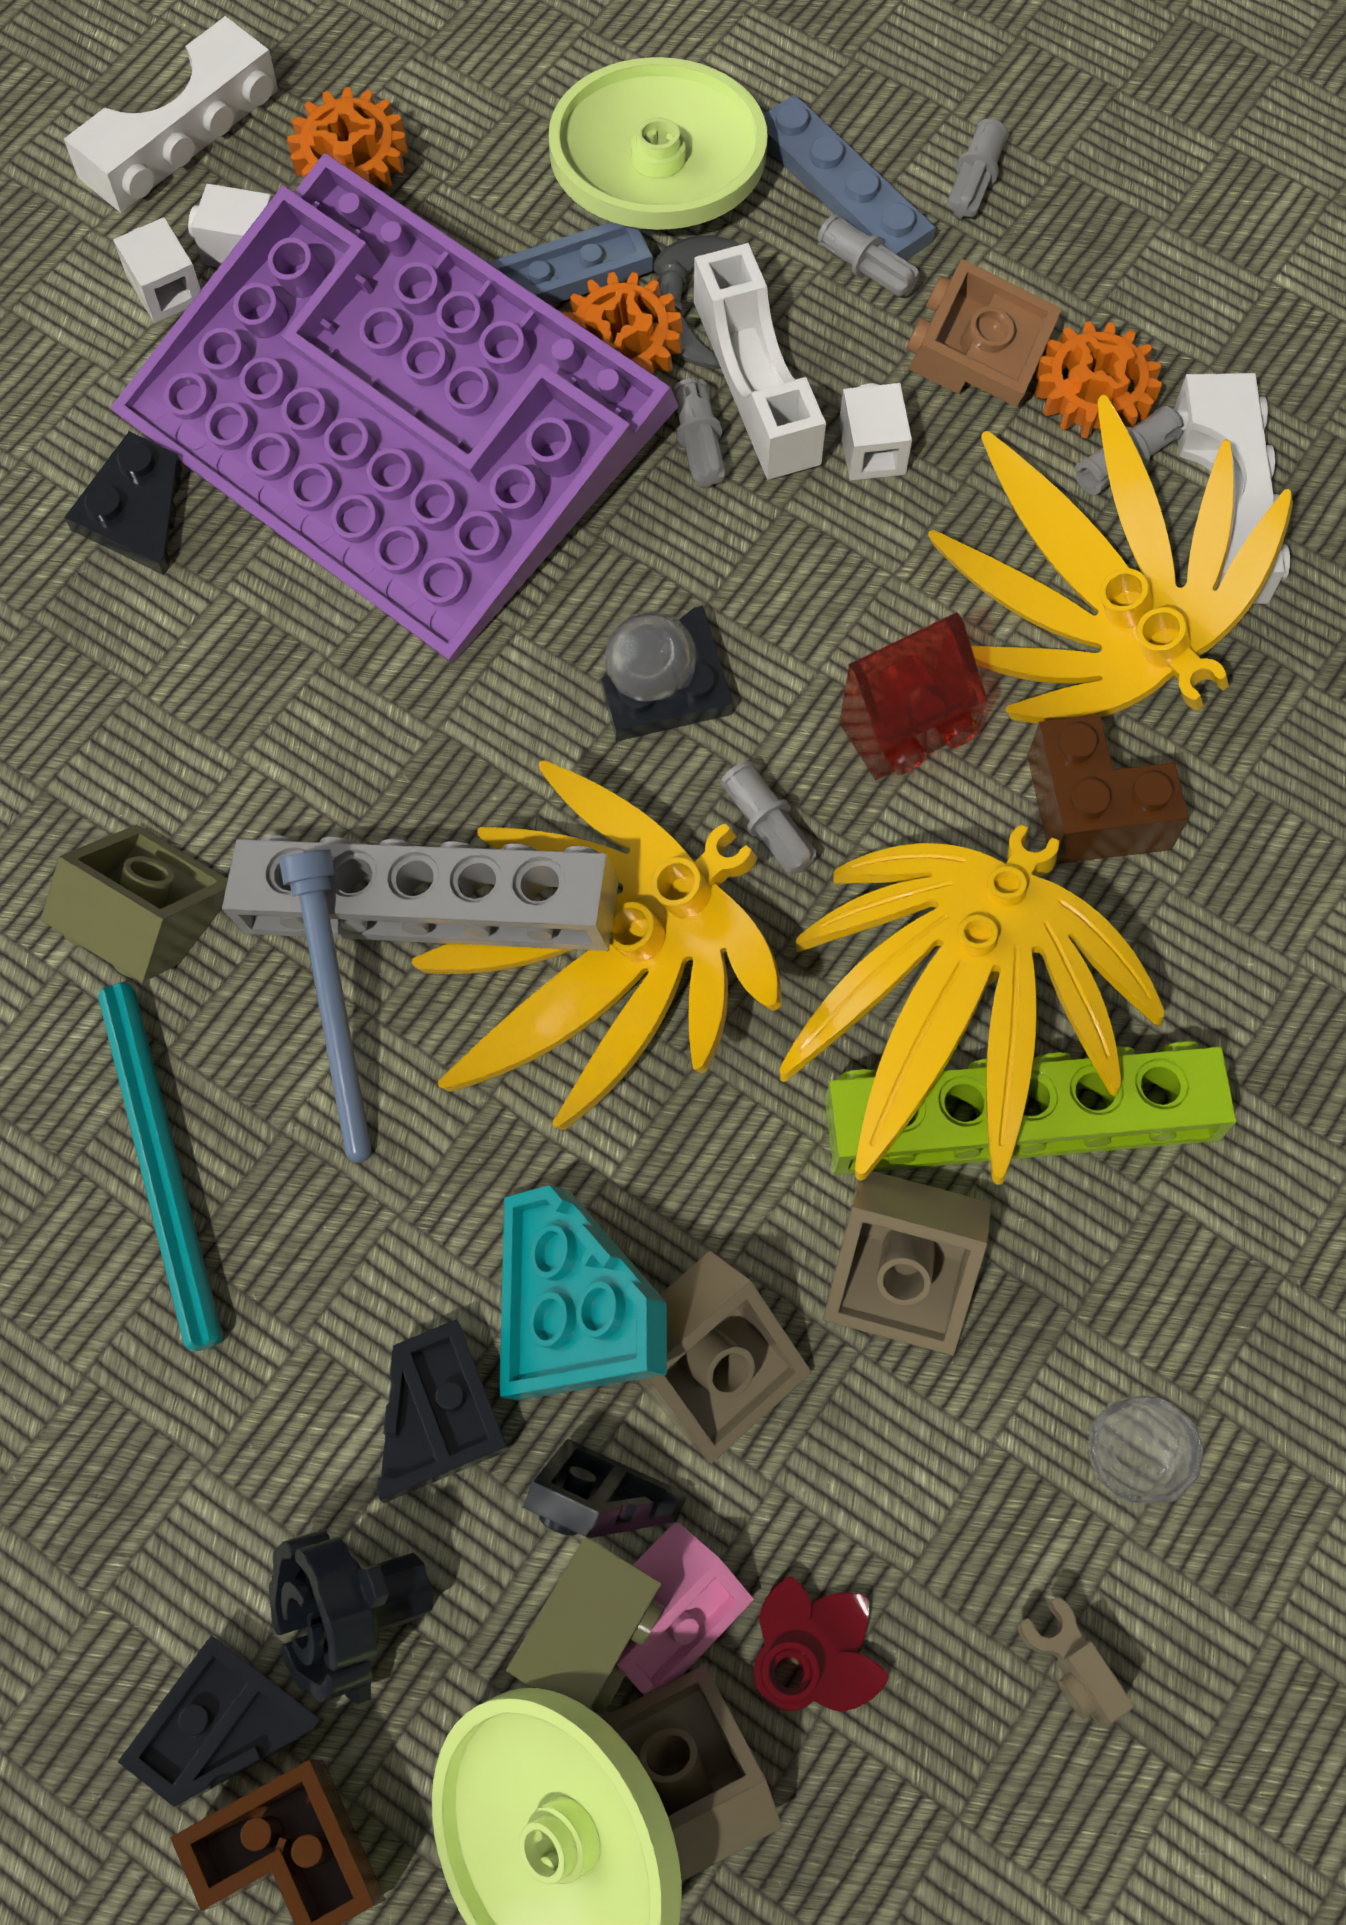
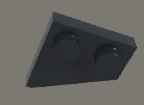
[64,431,182,575]
[601,606,733,742]
[377,1319,509,1503]
[522,1439,688,1538]
[118,1635,325,1807]

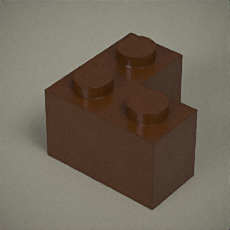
[1027,714,1189,864]
[170,1759,386,1925]

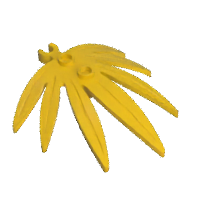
[928,395,1293,723]
[412,760,782,1130]
[779,825,1164,1185]

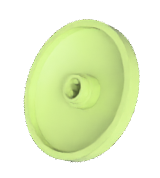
[549,57,768,230]
[432,1688,682,1925]

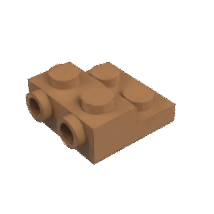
[905,258,1062,407]

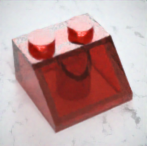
[839,612,988,780]

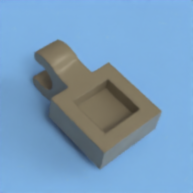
[1017,1597,1135,1725]

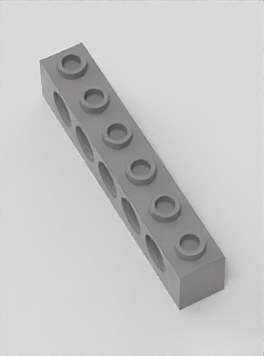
[222,835,619,951]

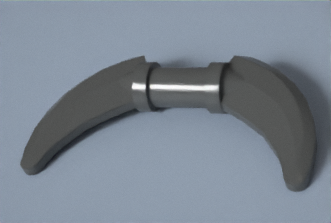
[647,235,738,369]

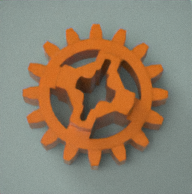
[287,87,408,189]
[562,272,683,376]
[1035,321,1162,439]

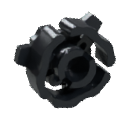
[269,1529,433,1704]

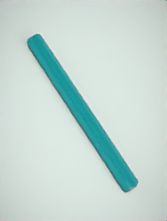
[98,982,223,1352]

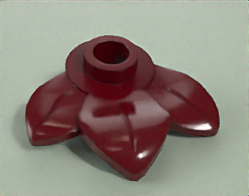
[753,1576,889,1712]

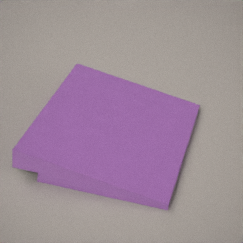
[110,153,679,664]

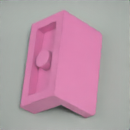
[615,1523,754,1696]

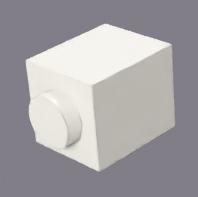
[188,184,272,267]
[113,217,201,324]
[839,383,912,481]

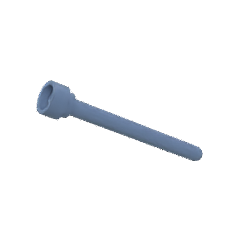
[279,850,371,1163]

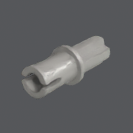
[947,119,1009,219]
[817,214,920,296]
[672,378,725,488]
[720,761,817,874]

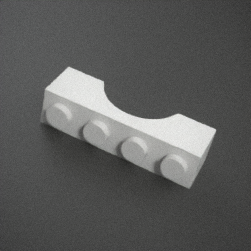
[64,16,278,213]
[694,243,826,480]
[1173,373,1290,604]

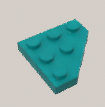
[499,1185,667,1400]

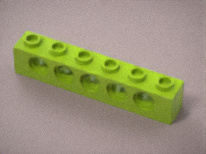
[825,1041,1236,1175]

